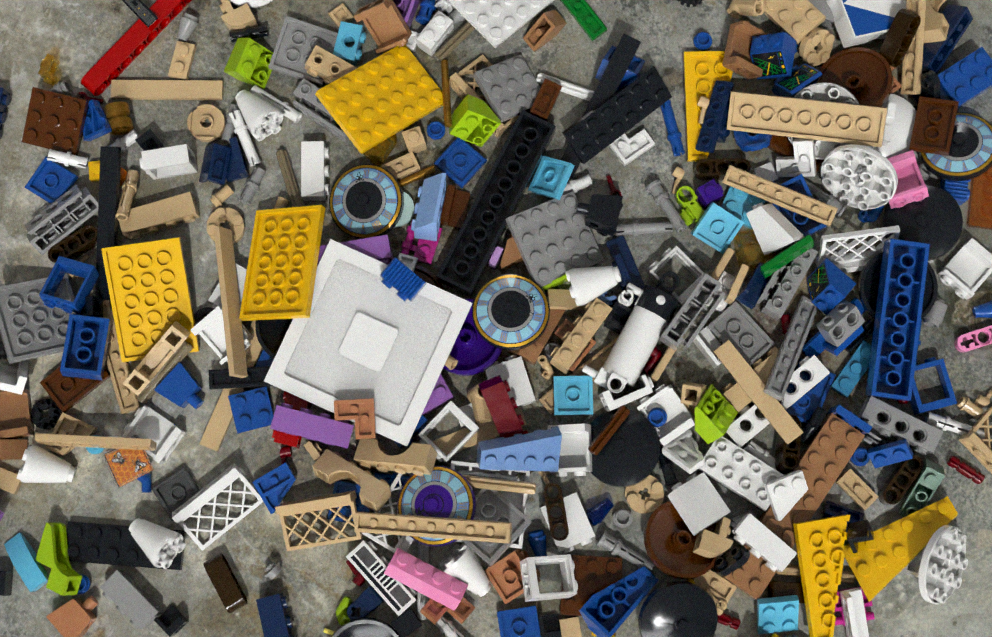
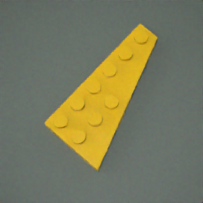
[683,51,733,162]
[843,496,958,603]
[793,514,850,637]

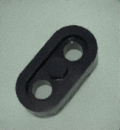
[921,70,941,99]
[714,545,750,577]

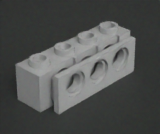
[293,78,349,144]
[25,185,99,255]
[757,244,818,321]
[659,273,726,351]
[858,396,943,455]

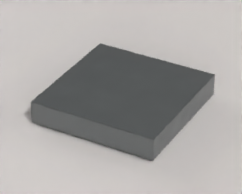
[151,467,200,521]

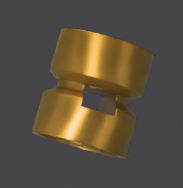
[104,101,134,135]

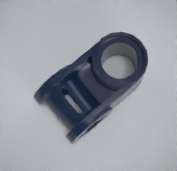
[347,586,384,620]

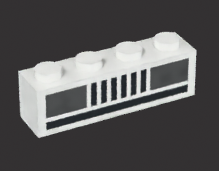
[346,540,417,616]

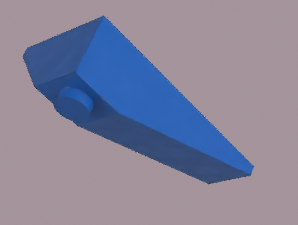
[579,566,659,637]

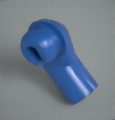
[858,205,884,223]
[136,472,152,493]

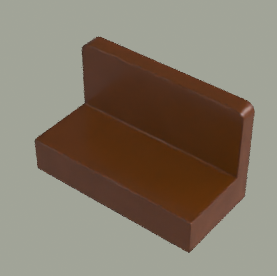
[529,78,562,121]
[440,184,470,229]

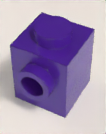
[695,179,723,209]

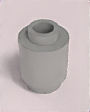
[923,298,948,328]

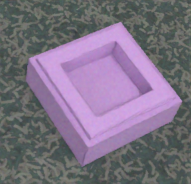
[489,246,503,270]

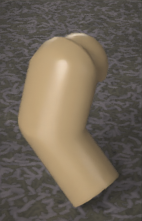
[538,355,554,380]

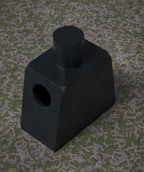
[576,194,623,236]

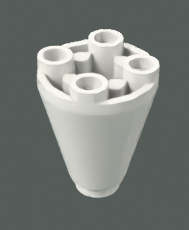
[235,90,284,141]
[565,266,622,306]
[17,444,76,483]
[129,518,186,569]
[437,543,492,597]

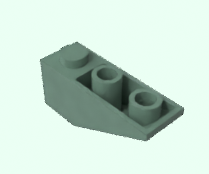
[897,458,945,517]

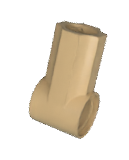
[727,0,764,19]
[467,384,493,424]

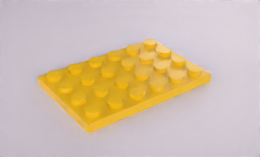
[315,45,443,154]
[239,205,325,321]
[101,237,200,362]

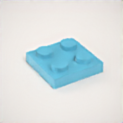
[528,156,574,200]
[721,186,765,230]
[691,202,745,254]
[553,376,593,416]
[757,595,799,634]

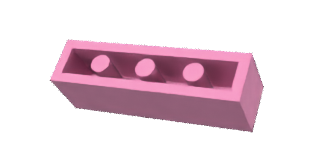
[384,548,468,611]

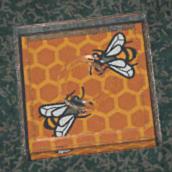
[101,435,154,488]

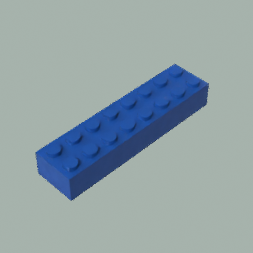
[865,239,930,401]

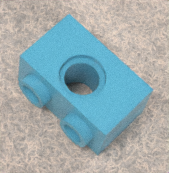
[333,21,367,67]

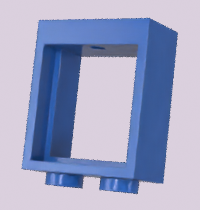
[39,256,99,314]
[910,357,957,415]

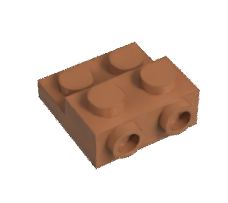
[484,548,541,605]

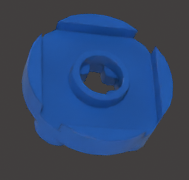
[734,131,772,152]

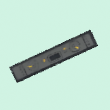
[122,0,158,27]

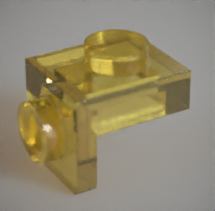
[38,54,60,86]

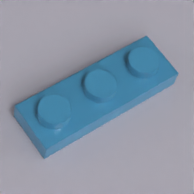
[830,340,871,398]

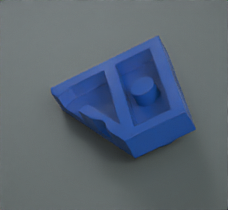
[83,99,112,141]
[253,462,297,514]

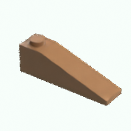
[506,309,566,366]

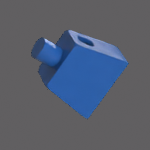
[154,362,204,409]

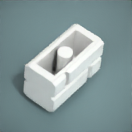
[416,10,454,56]

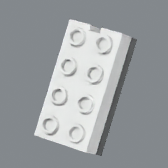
[697,436,785,512]

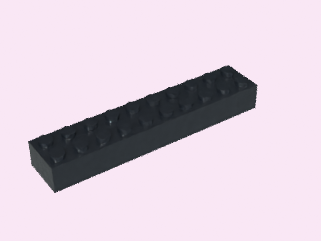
[436,110,556,297]

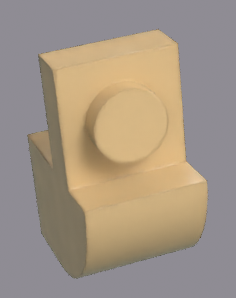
[219,0,258,31]
[681,382,708,418]
[693,517,733,558]

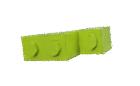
[35,522,82,596]

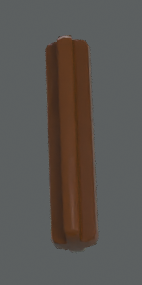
[588,405,630,456]

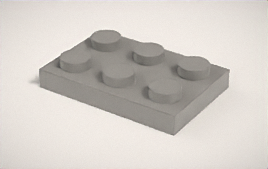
[707,301,775,366]

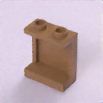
[353,0,412,54]
[722,20,767,80]
[0,389,35,439]

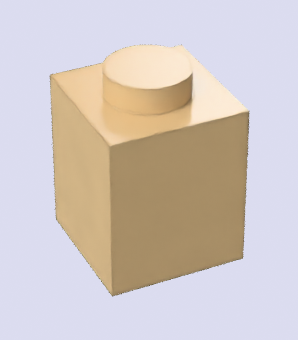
[402,126,427,154]

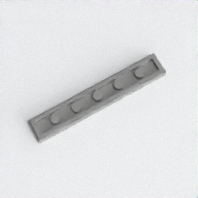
[763,295,818,401]

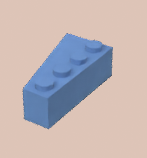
[477,426,562,472]

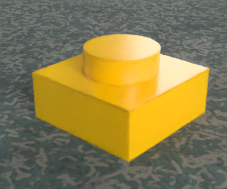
[88,160,100,182]

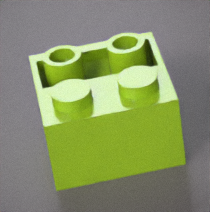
[224,38,273,89]
[449,94,501,147]
[695,384,738,444]

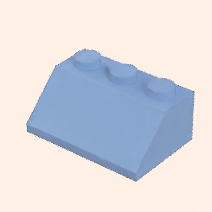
[411,173,446,241]

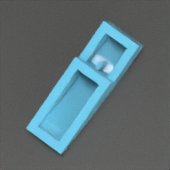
[4,532,49,592]

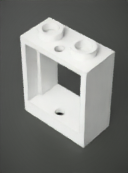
[139,144,198,180]
[648,246,705,307]
[418,401,479,463]
[520,554,578,602]

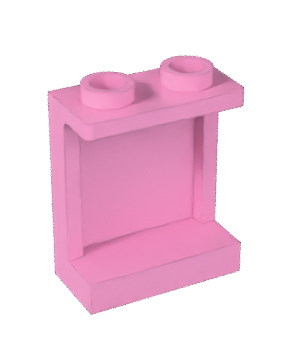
[888,150,929,209]

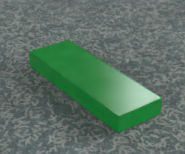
[560,0,607,41]
[760,235,814,278]

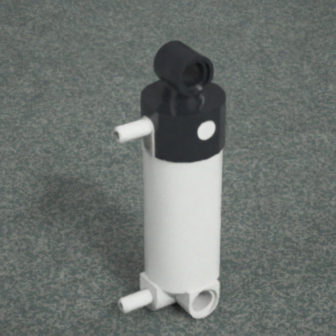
[582,271,680,393]

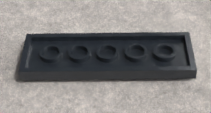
[562,65,672,164]
[67,521,186,570]

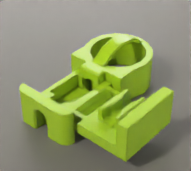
[675,186,705,232]

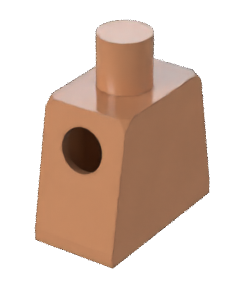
[46,595,99,637]

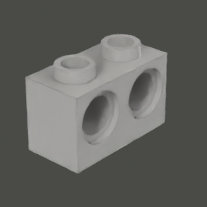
[816,300,865,347]

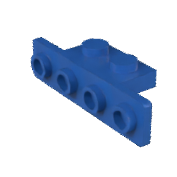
[802,298,865,358]

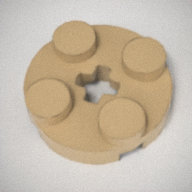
[799,27,835,66]
[187,104,226,142]
[206,207,246,243]
[624,475,664,514]

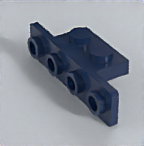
[695,81,734,153]
[606,236,645,308]

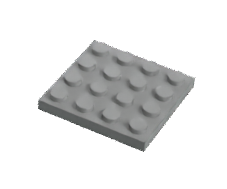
[505,191,604,287]
[0,273,75,364]

